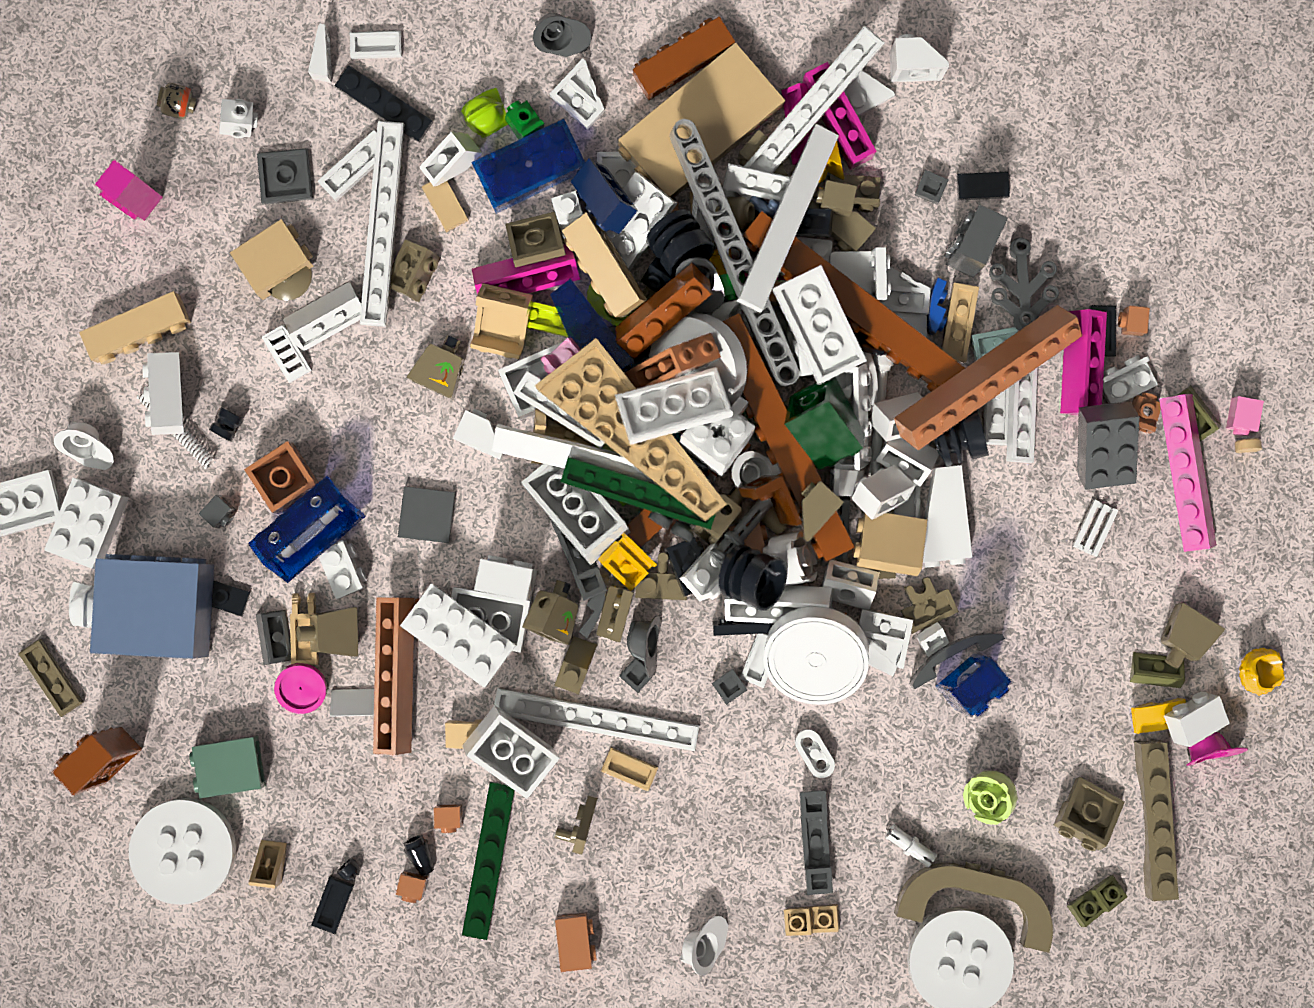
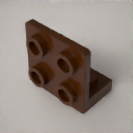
[738,475,802,526]

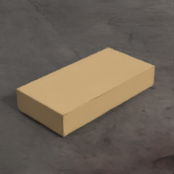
[422,181,468,232]
[601,747,658,791]

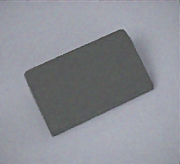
[256,610,291,665]

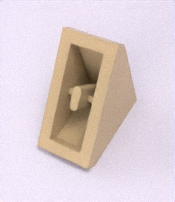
[249,840,287,888]

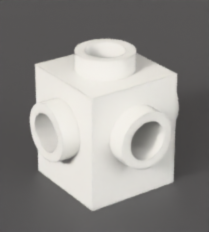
[219,99,258,138]

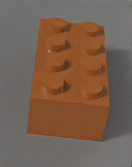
[52,727,142,796]

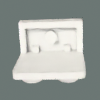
[829,247,891,303]

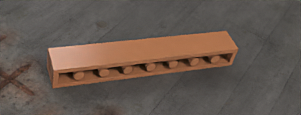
[894,305,1082,450]

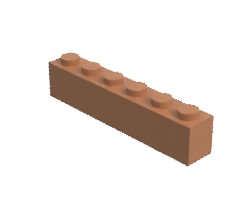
[373,597,415,755]

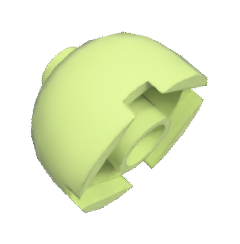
[963,771,1018,824]

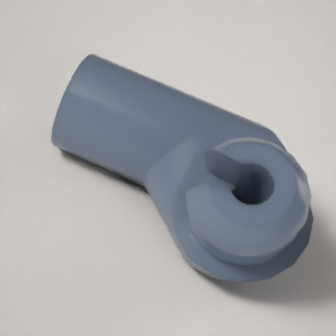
[749,196,780,218]

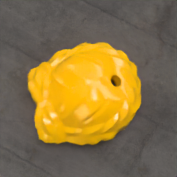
[1239,647,1285,696]

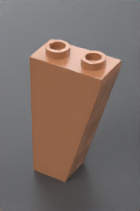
[624,333,721,389]

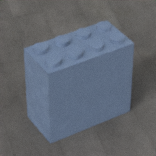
[90,554,214,659]

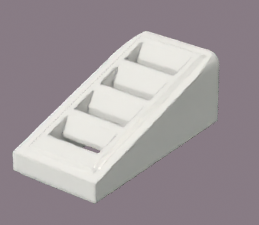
[308,24,332,83]
[262,325,312,383]

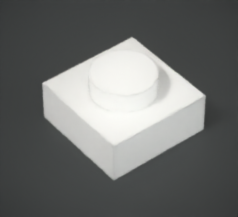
[916,622,949,657]

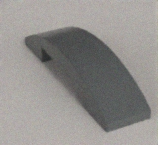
[549,517,608,601]
[909,633,1005,689]
[799,790,833,895]

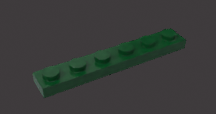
[560,456,716,530]
[462,781,515,940]

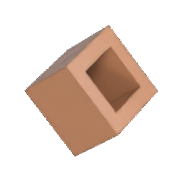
[1118,306,1150,336]
[434,804,463,833]
[396,871,428,903]

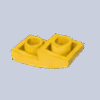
[1131,698,1186,734]

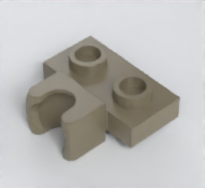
[900,577,959,634]

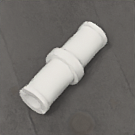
[885,824,937,868]

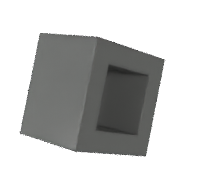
[198,495,236,528]

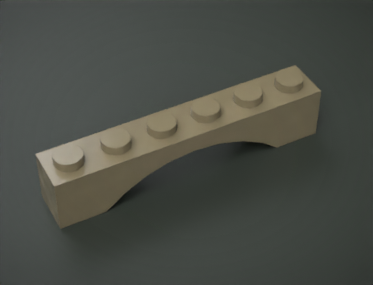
[738,130,876,252]
[1134,740,1179,901]

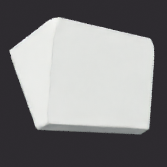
[330,689,374,717]

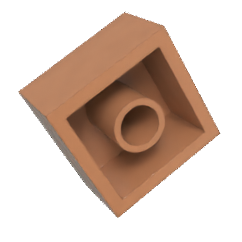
[244,441,321,514]

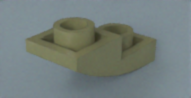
[1067,875,1128,927]

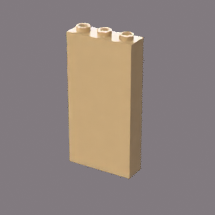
[618,43,785,199]

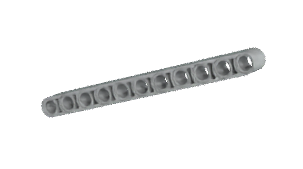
[670,119,799,387]

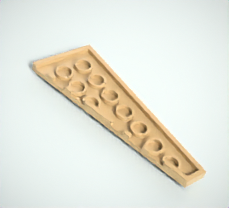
[534,339,726,521]

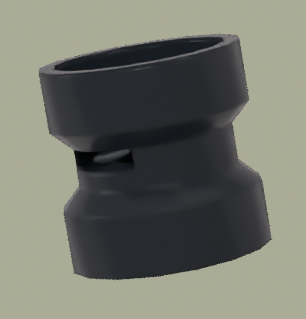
[209,407,244,442]

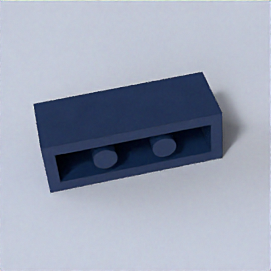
[571,158,638,234]

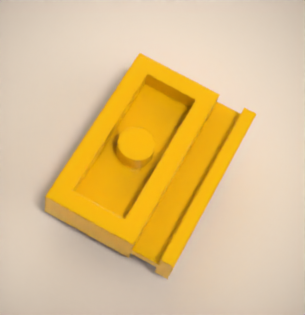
[597,533,657,591]

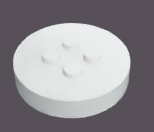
[649,314,747,406]
[763,606,869,705]
[129,798,236,905]
[907,907,1014,1008]

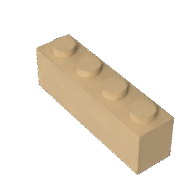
[562,213,647,318]
[79,291,191,365]

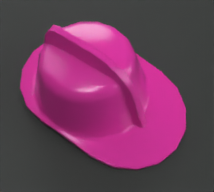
[1186,732,1248,766]

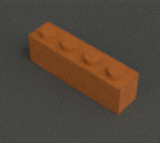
[632,16,735,101]
[615,263,712,358]

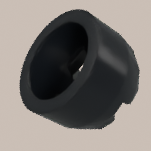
[337,857,360,880]

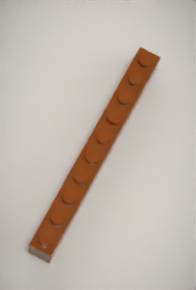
[742,211,965,392]
[722,313,855,561]

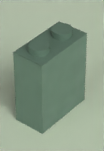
[189,735,266,799]

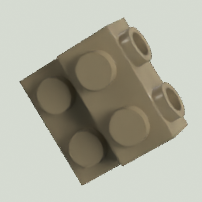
[505,211,565,268]
[1053,776,1125,851]

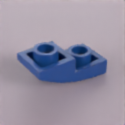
[927,278,948,335]

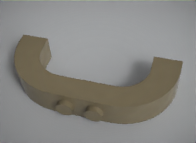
[894,861,1053,953]

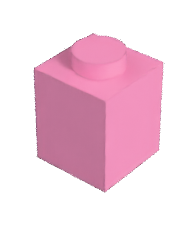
[1226,396,1264,436]

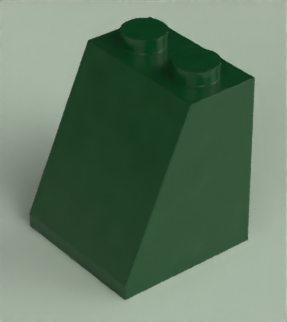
[784,377,865,470]

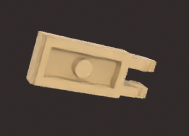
[290,593,319,665]

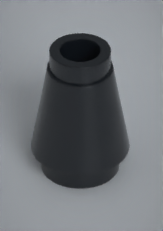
[403,835,434,876]

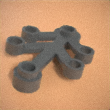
[989,237,1059,331]

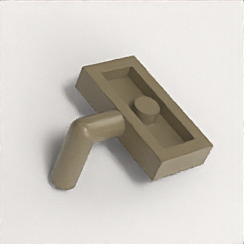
[635,553,687,600]
[555,796,598,855]

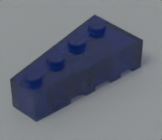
[550,278,634,372]

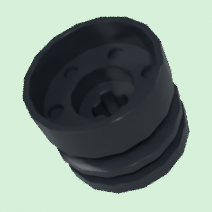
[646,209,715,278]
[935,410,989,467]
[718,545,787,611]

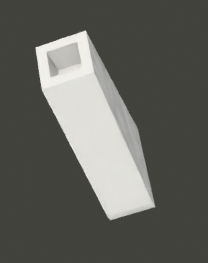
[923,465,972,568]

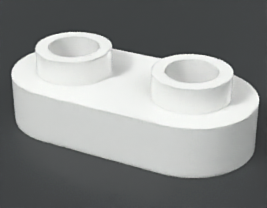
[795,729,835,778]

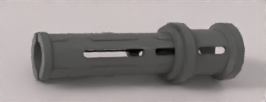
[710,499,774,564]

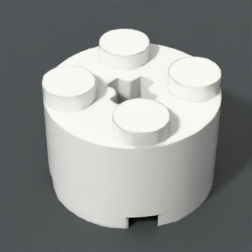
[763,530,817,587]

